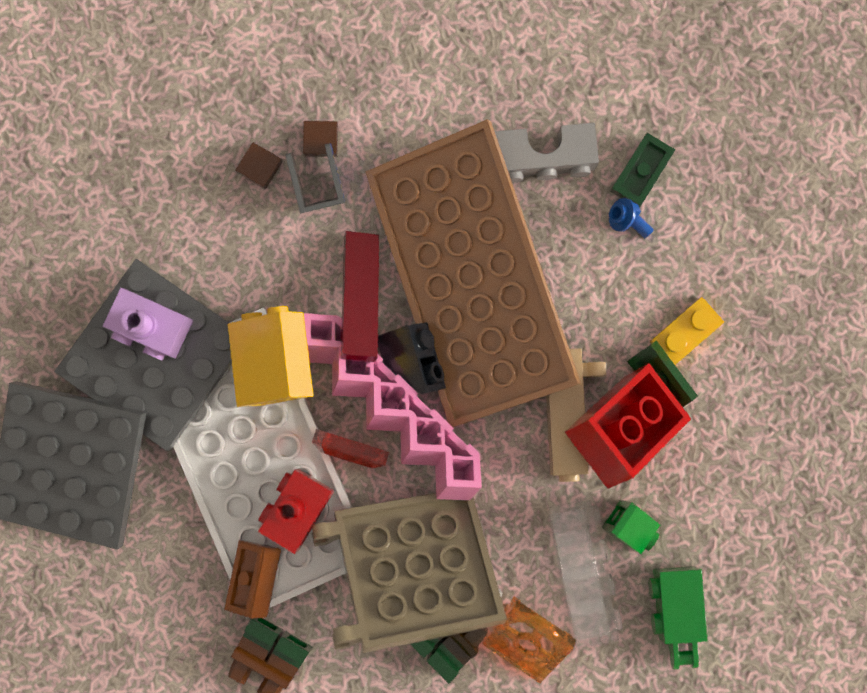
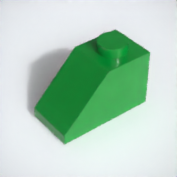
[601,500,660,554]

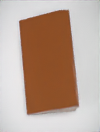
[224,540,281,618]

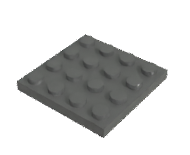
[54,259,232,451]
[0,381,147,550]

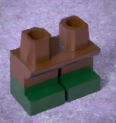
[228,618,312,693]

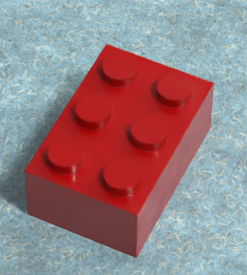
[564,364,691,489]

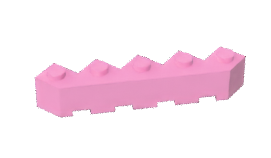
[304,313,482,500]

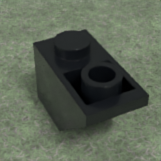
[378,322,446,394]

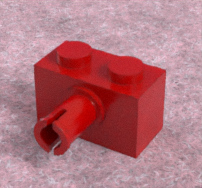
[258,469,334,554]

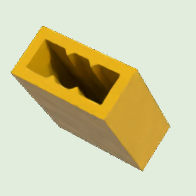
[227,306,314,407]

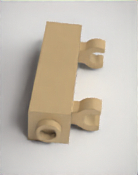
[546,348,607,482]

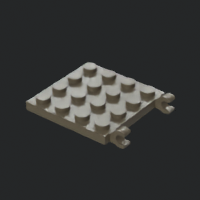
[312,493,507,653]

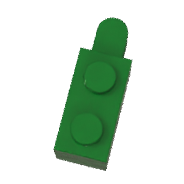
[648,566,708,670]

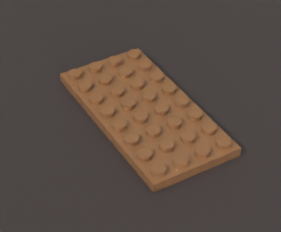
[365,119,581,427]

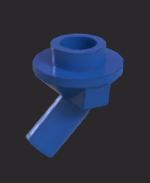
[609,198,654,239]

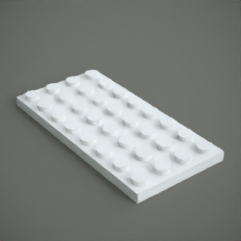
[173,308,353,619]

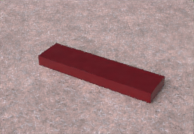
[341,231,379,362]

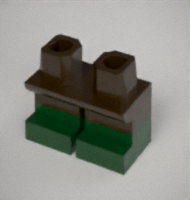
[409,627,488,684]

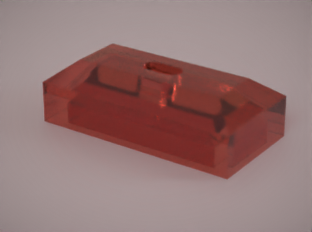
[312,429,389,469]

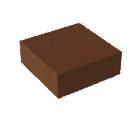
[303,121,338,157]
[235,142,283,190]

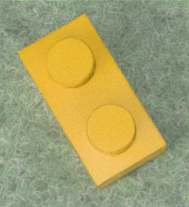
[649,297,724,365]

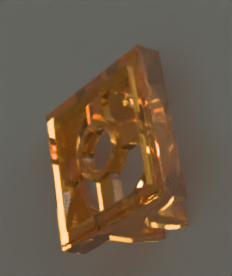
[482,596,577,683]

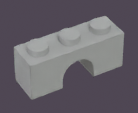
[494,123,599,183]

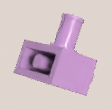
[103,288,193,361]

